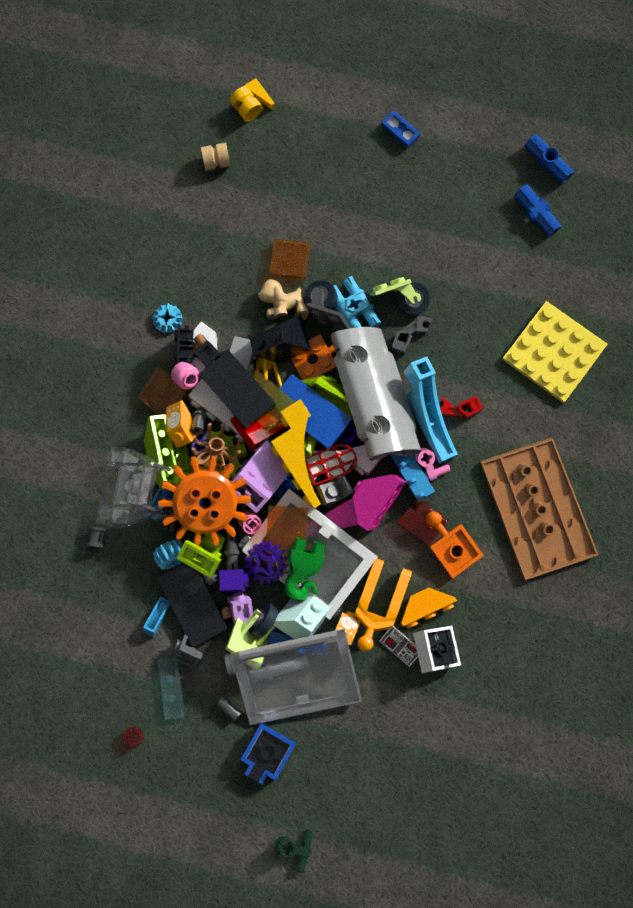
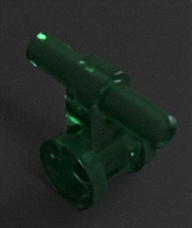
[274,829,313,873]

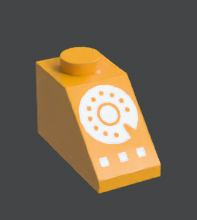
[166,400,198,448]
[335,611,360,643]

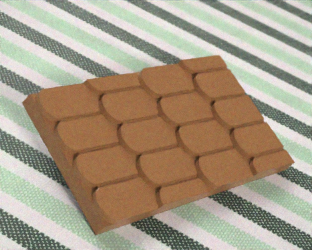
[480,438,598,580]

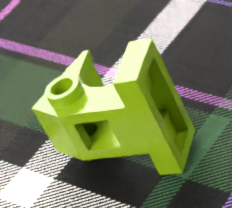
[176,533,225,578]

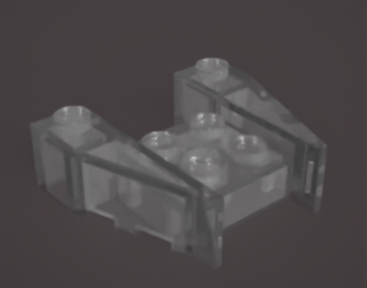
[96,447,171,528]

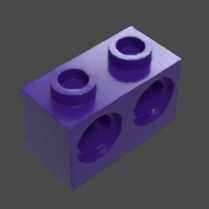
[219,569,250,594]

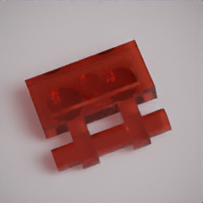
[397,499,448,546]

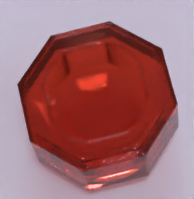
[123,726,144,747]

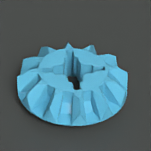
[152,304,182,333]

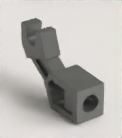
[391,316,432,355]

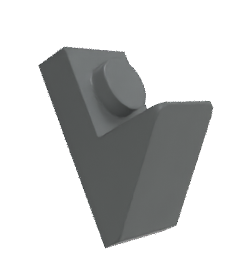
[316,476,354,506]

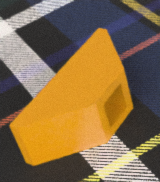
[400,588,457,628]

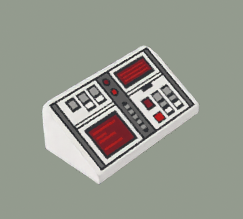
[379,626,418,667]

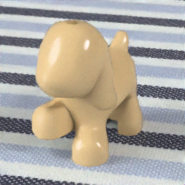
[258,279,309,321]

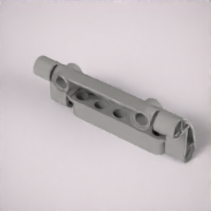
[331,327,421,461]

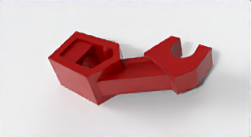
[440,396,483,420]

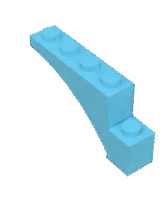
[404,357,458,464]

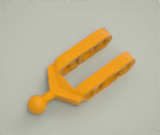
[355,558,412,652]

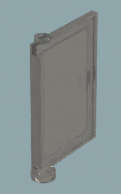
[225,629,362,725]

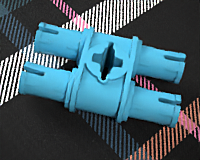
[334,276,381,328]

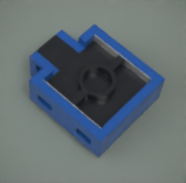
[241,723,296,784]

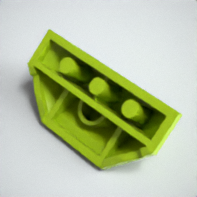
[301,375,355,424]
[144,415,192,490]

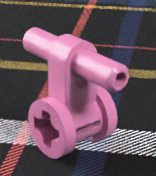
[415,448,450,481]

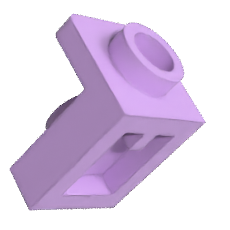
[227,592,253,623]

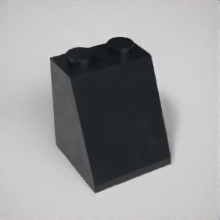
[250,315,310,363]

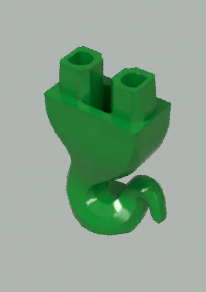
[284,537,325,600]

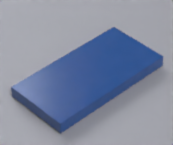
[272,374,353,450]

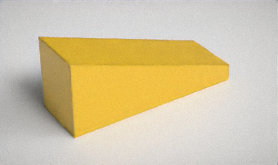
[244,78,275,110]

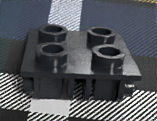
[174,323,194,364]

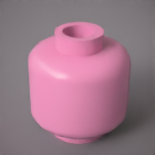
[171,362,200,389]

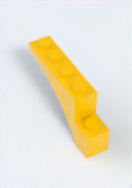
[270,399,321,509]

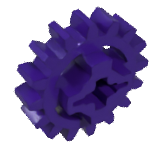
[245,541,288,584]

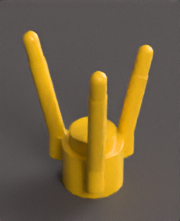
[254,358,282,389]

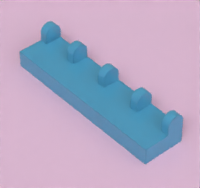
[390,454,435,503]

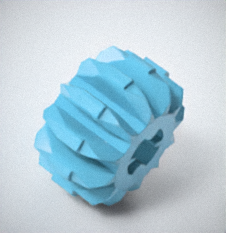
[153,540,183,570]

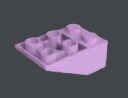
[230,440,290,513]

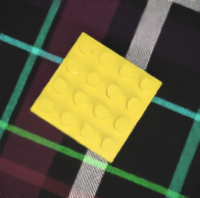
[502,301,608,403]

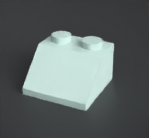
[273,597,330,639]

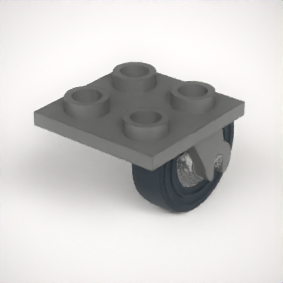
[304,280,351,331]

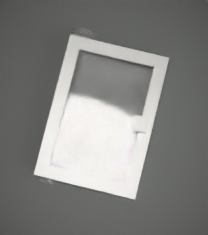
[238,489,378,620]

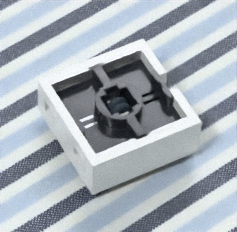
[413,626,461,673]

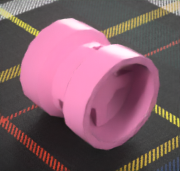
[237,509,262,534]

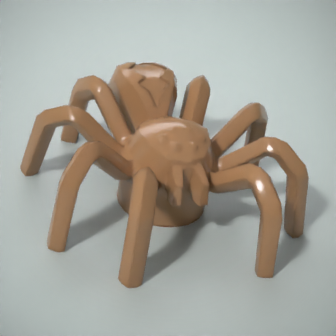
[191,423,241,470]

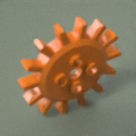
[158,456,251,546]

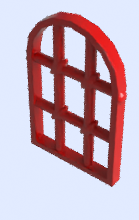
[305,444,357,486]

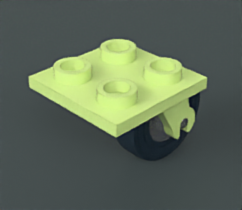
[369,277,430,315]
[226,603,278,670]

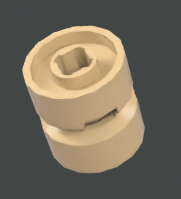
[201,143,230,171]

